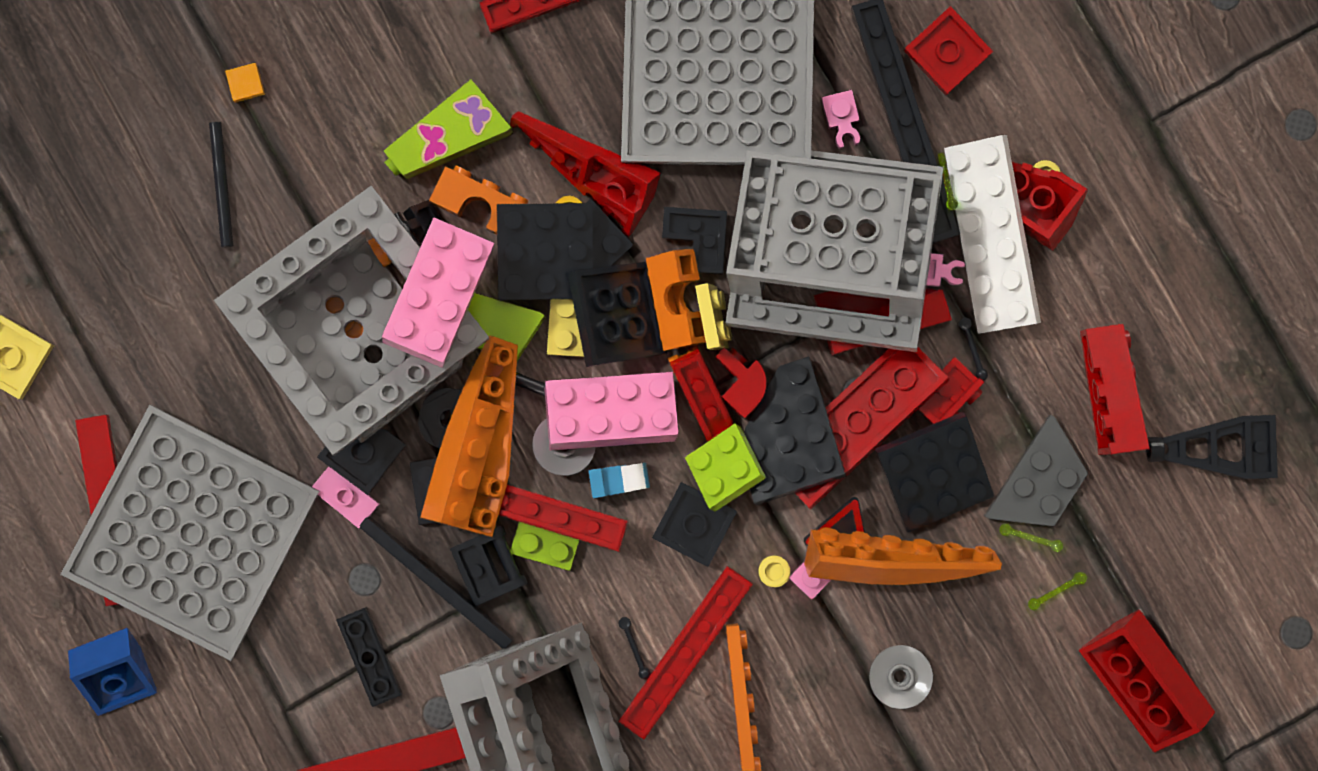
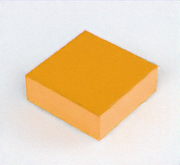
[225,63,265,103]

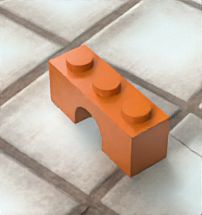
[429,165,529,235]
[646,249,706,351]

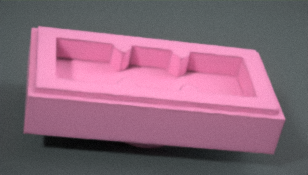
[312,466,380,529]

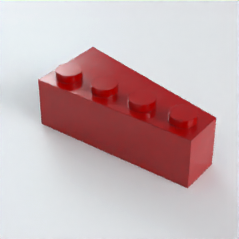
[1080,324,1150,455]

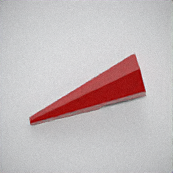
[509,111,661,236]

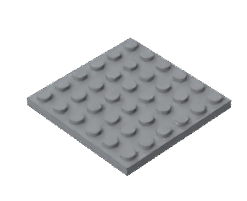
[621,0,814,165]
[60,405,320,661]

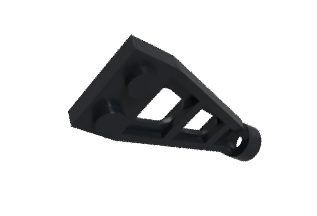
[1146,415,1278,479]

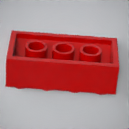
[1079,609,1215,752]

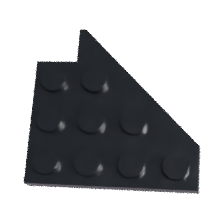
[744,356,847,505]

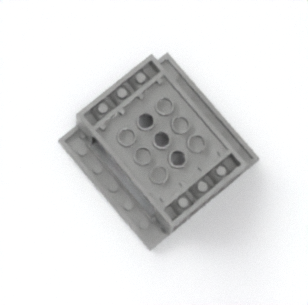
[725,150,944,352]
[214,186,489,456]
[440,623,630,771]

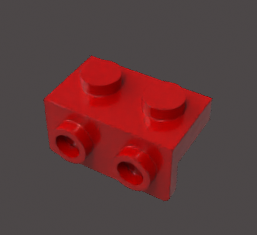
[918,357,984,424]

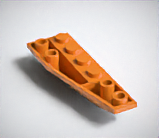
[420,336,518,537]
[804,528,1002,585]

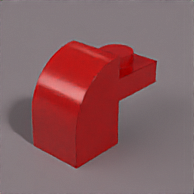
[715,347,766,419]

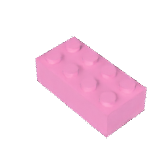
[382,218,494,368]
[544,372,678,451]

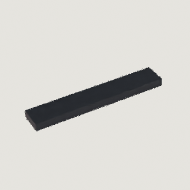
[359,517,514,649]

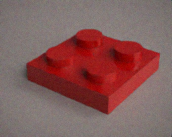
[903,6,993,96]

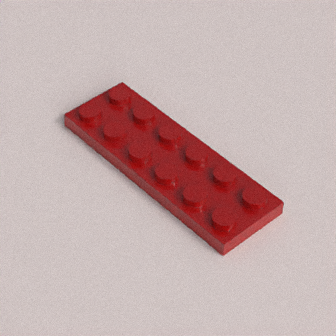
[795,347,949,510]

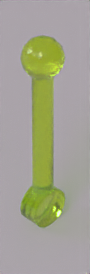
[938,152,958,210]
[999,524,1063,552]
[1028,572,1087,611]

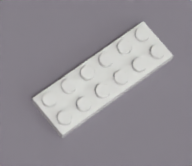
[944,135,1041,334]

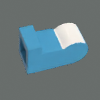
[588,463,650,498]

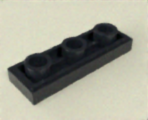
[336,607,403,707]

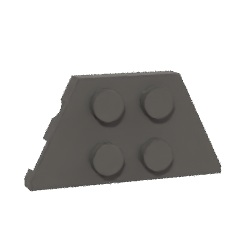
[984,415,1088,526]

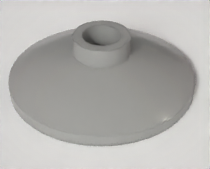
[532,418,596,476]
[869,645,933,709]

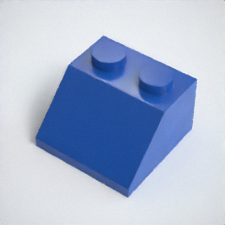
[68,628,157,716]

